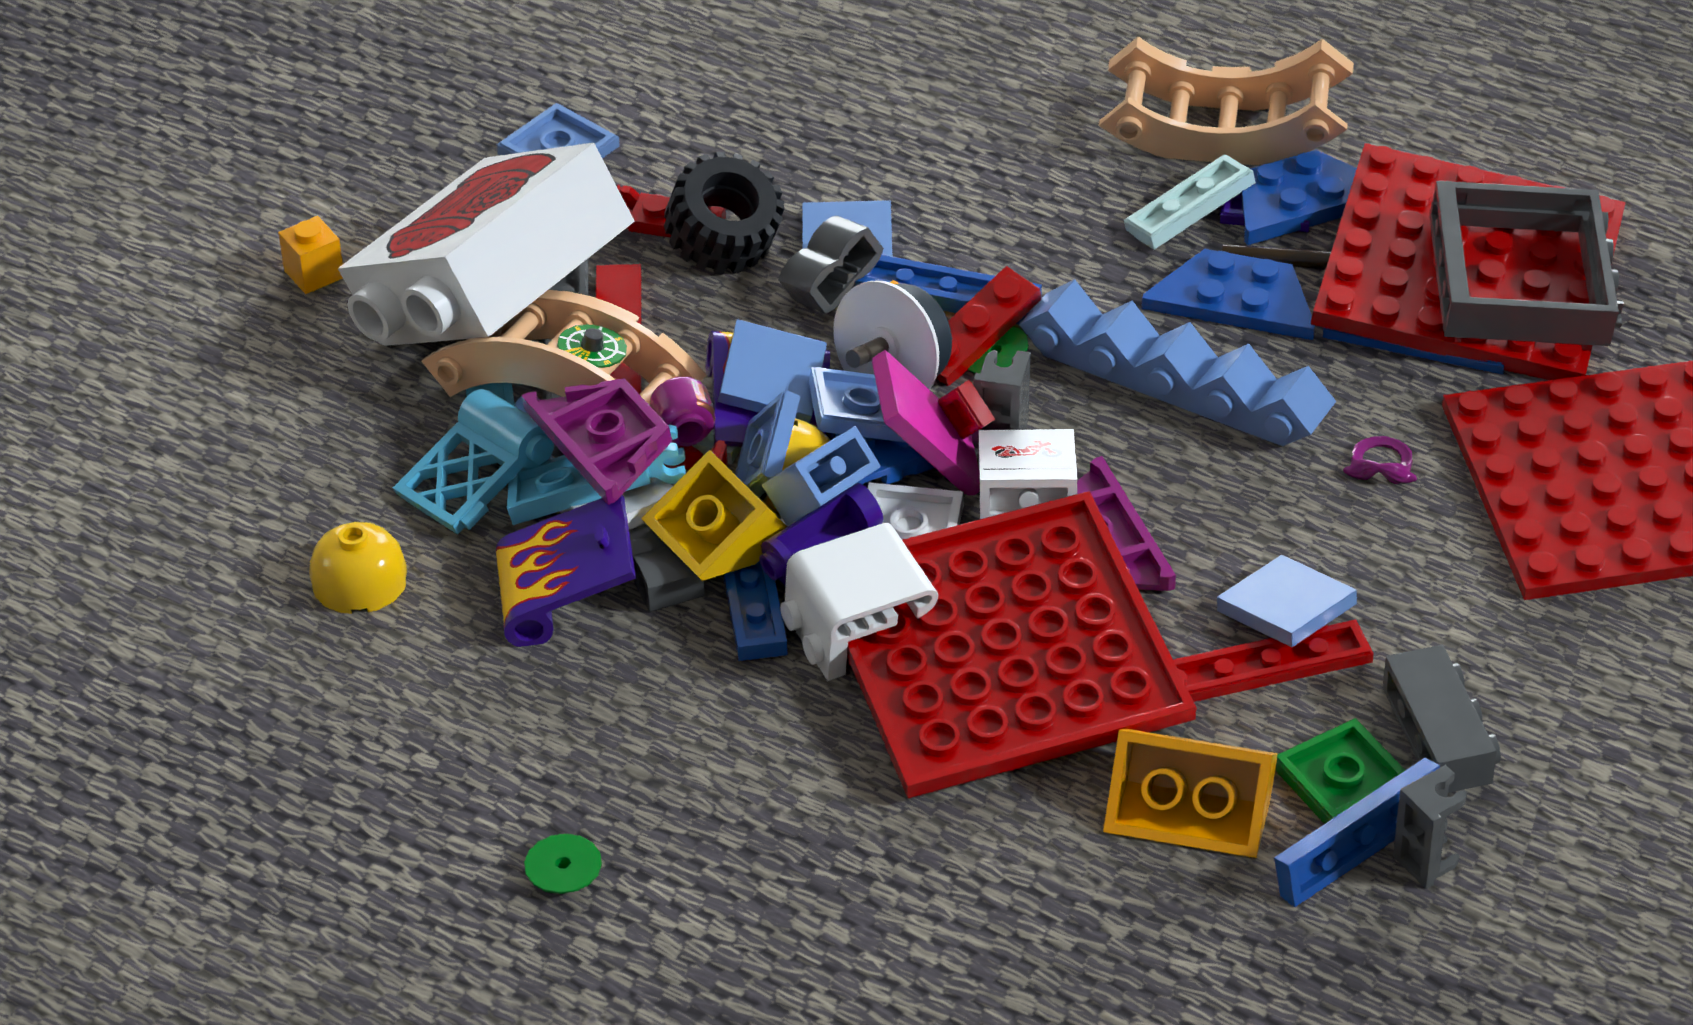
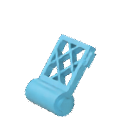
[393,389,554,534]

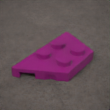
[521,378,672,505]
[1077,456,1176,591]

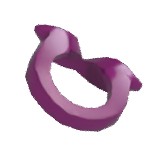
[1343,436,1417,484]

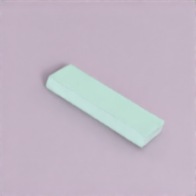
[1124,154,1256,249]

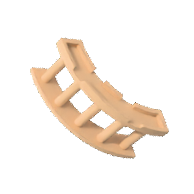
[1099,37,1354,165]
[421,290,706,405]

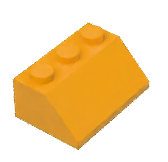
[1103,729,1278,858]

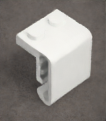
[780,523,938,681]

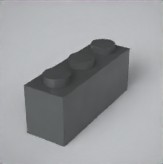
[1383,645,1501,793]

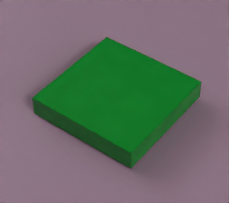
[1275,718,1405,824]

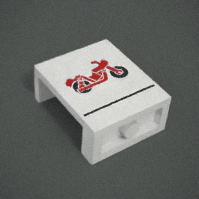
[979,429,1077,519]

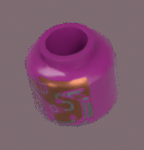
[650,377,716,446]

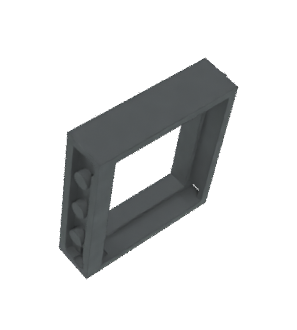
[1429,181,1624,346]

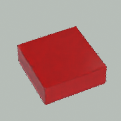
[938,379,995,439]

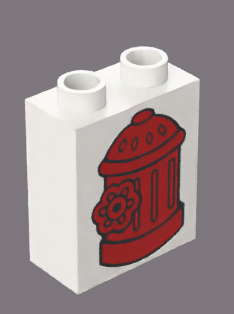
[338,143,635,346]

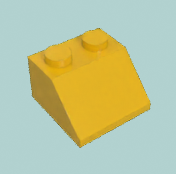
[641,450,787,581]

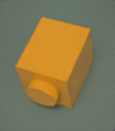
[278,215,343,294]

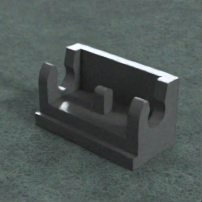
[972,350,1031,448]
[1393,765,1467,889]

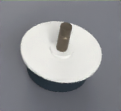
[833,281,952,390]

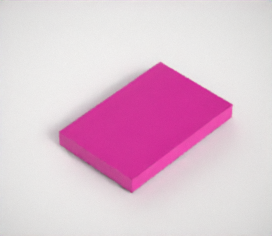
[872,350,980,496]

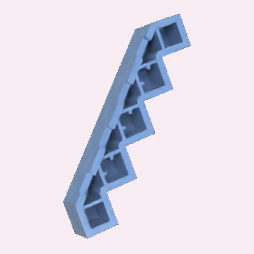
[1019,279,1336,446]

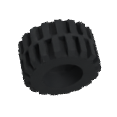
[664,152,784,275]

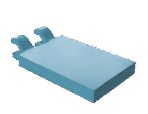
[507,425,686,525]

